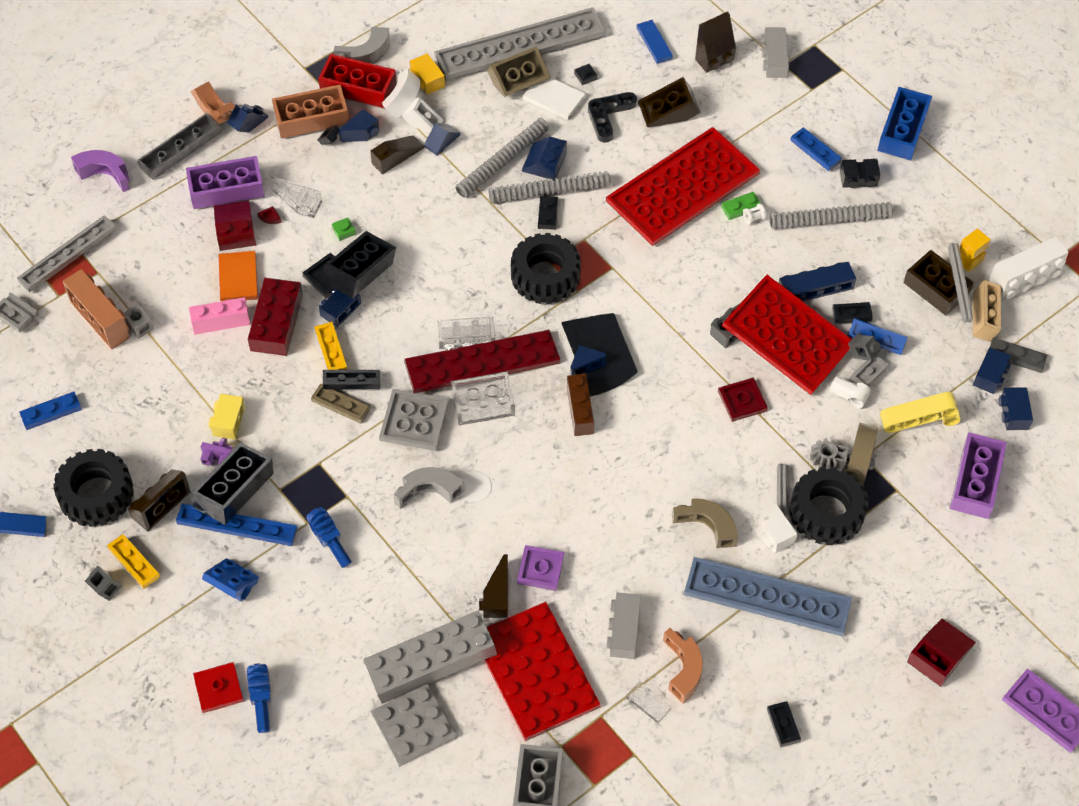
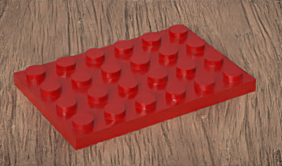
[722,274,852,395]
[484,602,601,741]

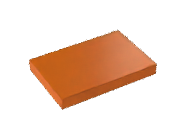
[218,251,258,301]

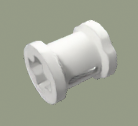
[743,203,766,224]

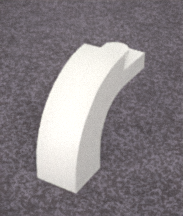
[382,67,420,120]

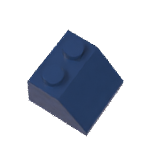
[522,137,567,180]

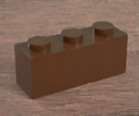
[567,374,594,436]

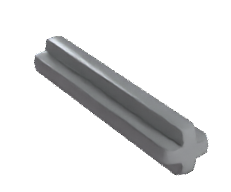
[777,463,788,517]

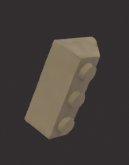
[487,46,551,97]

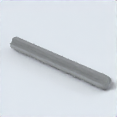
[948,243,973,323]

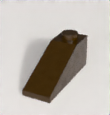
[370,135,424,175]
[479,554,508,618]

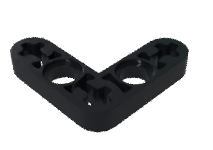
[588,92,637,143]

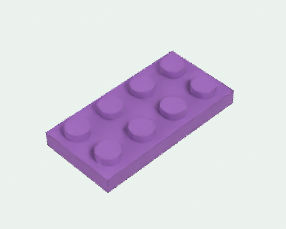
[1002,668,1079,753]

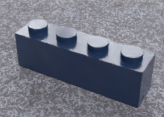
[778,261,856,302]

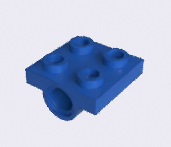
[202,558,259,602]

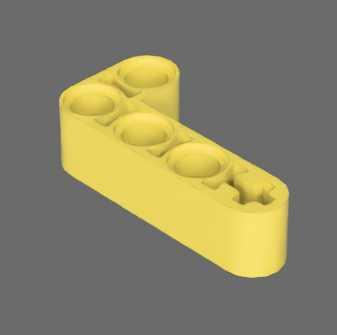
[880,392,961,433]

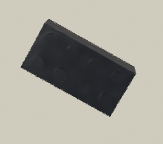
[322,231,397,298]
[191,442,274,525]

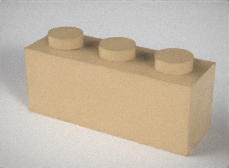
[973,280,1001,342]

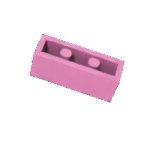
[189,297,250,335]

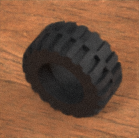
[511,233,581,304]
[53,449,134,527]
[789,467,868,545]

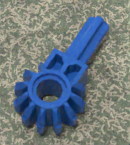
[307,507,352,568]
[247,663,271,733]

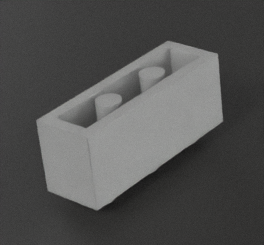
[761,27,789,78]
[606,592,641,659]

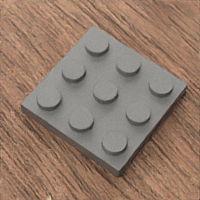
[379,389,449,451]
[371,684,456,767]

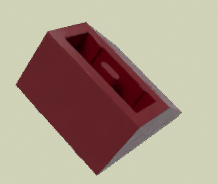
[907,618,976,687]

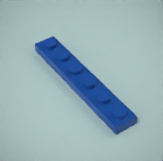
[176,503,297,546]

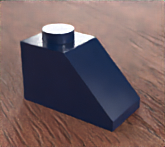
[339,109,380,142]

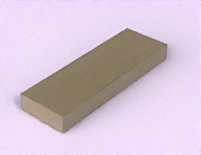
[311,384,371,424]

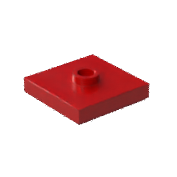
[193,662,244,713]

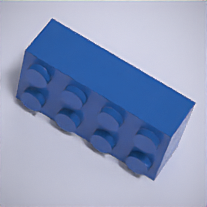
[877,87,932,161]

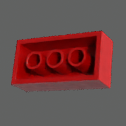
[318,53,397,109]

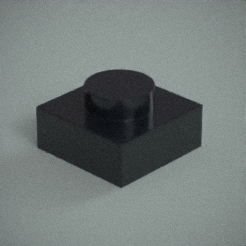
[574,64,597,85]
[317,125,339,145]

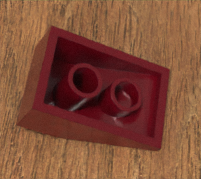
[213,201,256,251]

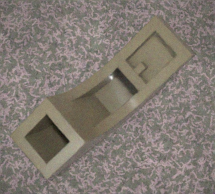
[847,422,878,485]
[672,498,738,548]

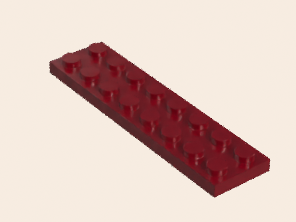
[404,329,560,394]

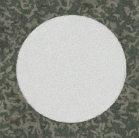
[459,471,491,502]

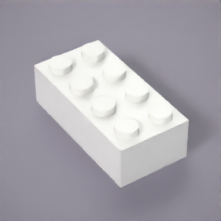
[989,236,1069,301]

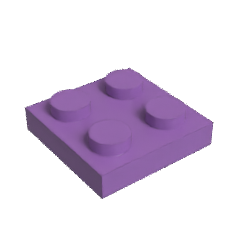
[517,545,564,591]

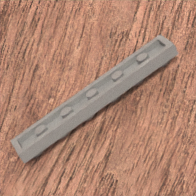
[17,215,117,293]

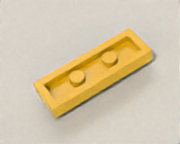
[314,322,347,370]
[107,534,160,589]

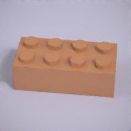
[272,85,349,138]
[63,269,130,350]

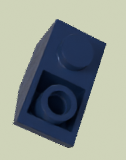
[227,104,269,133]

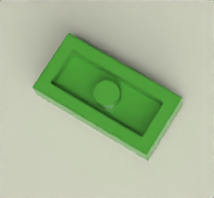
[721,191,760,220]

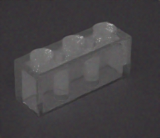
[437,316,495,350]

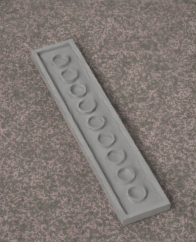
[434,7,606,80]

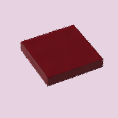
[718,377,768,422]

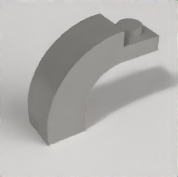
[334,27,389,64]
[394,467,464,509]

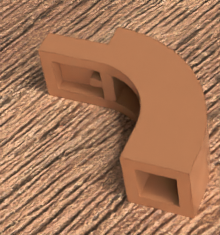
[190,81,235,124]
[663,628,703,704]

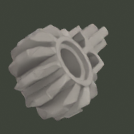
[810,438,875,470]

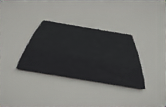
[561,313,638,397]

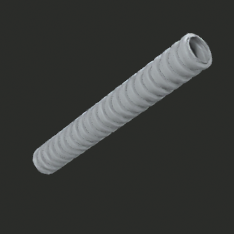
[455,118,549,198]
[488,171,610,203]
[769,202,893,229]

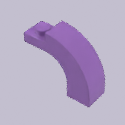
[71,150,130,192]

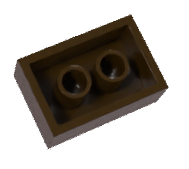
[903,250,974,316]

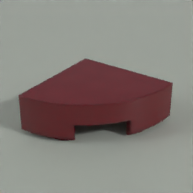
[257,206,282,224]

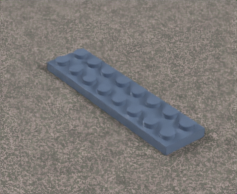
[684,557,852,637]

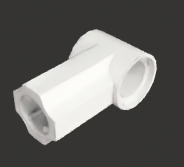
[830,376,871,408]

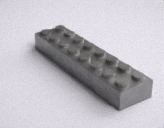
[137,113,222,180]

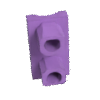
[200,438,233,466]

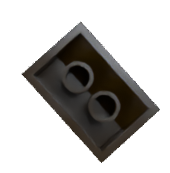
[128,469,191,532]

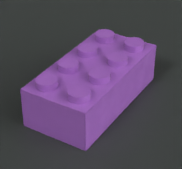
[186,156,265,209]
[949,432,1007,519]

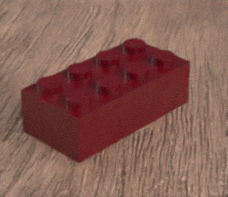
[248,277,303,356]

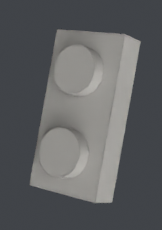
[849,355,889,386]

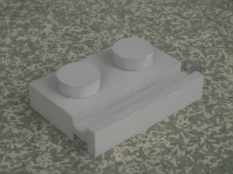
[0,292,39,333]

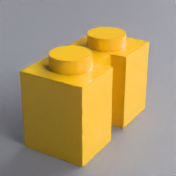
[409,53,445,95]
[959,228,991,272]

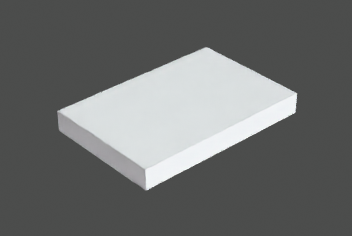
[523,78,585,120]

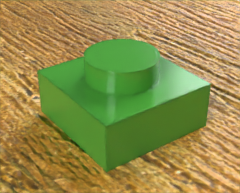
[332,217,356,241]

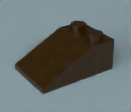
[695,11,736,73]
[638,76,701,128]

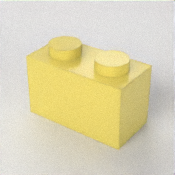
[209,394,245,439]

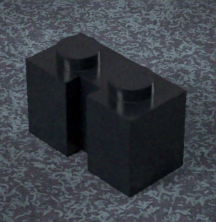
[840,158,880,188]

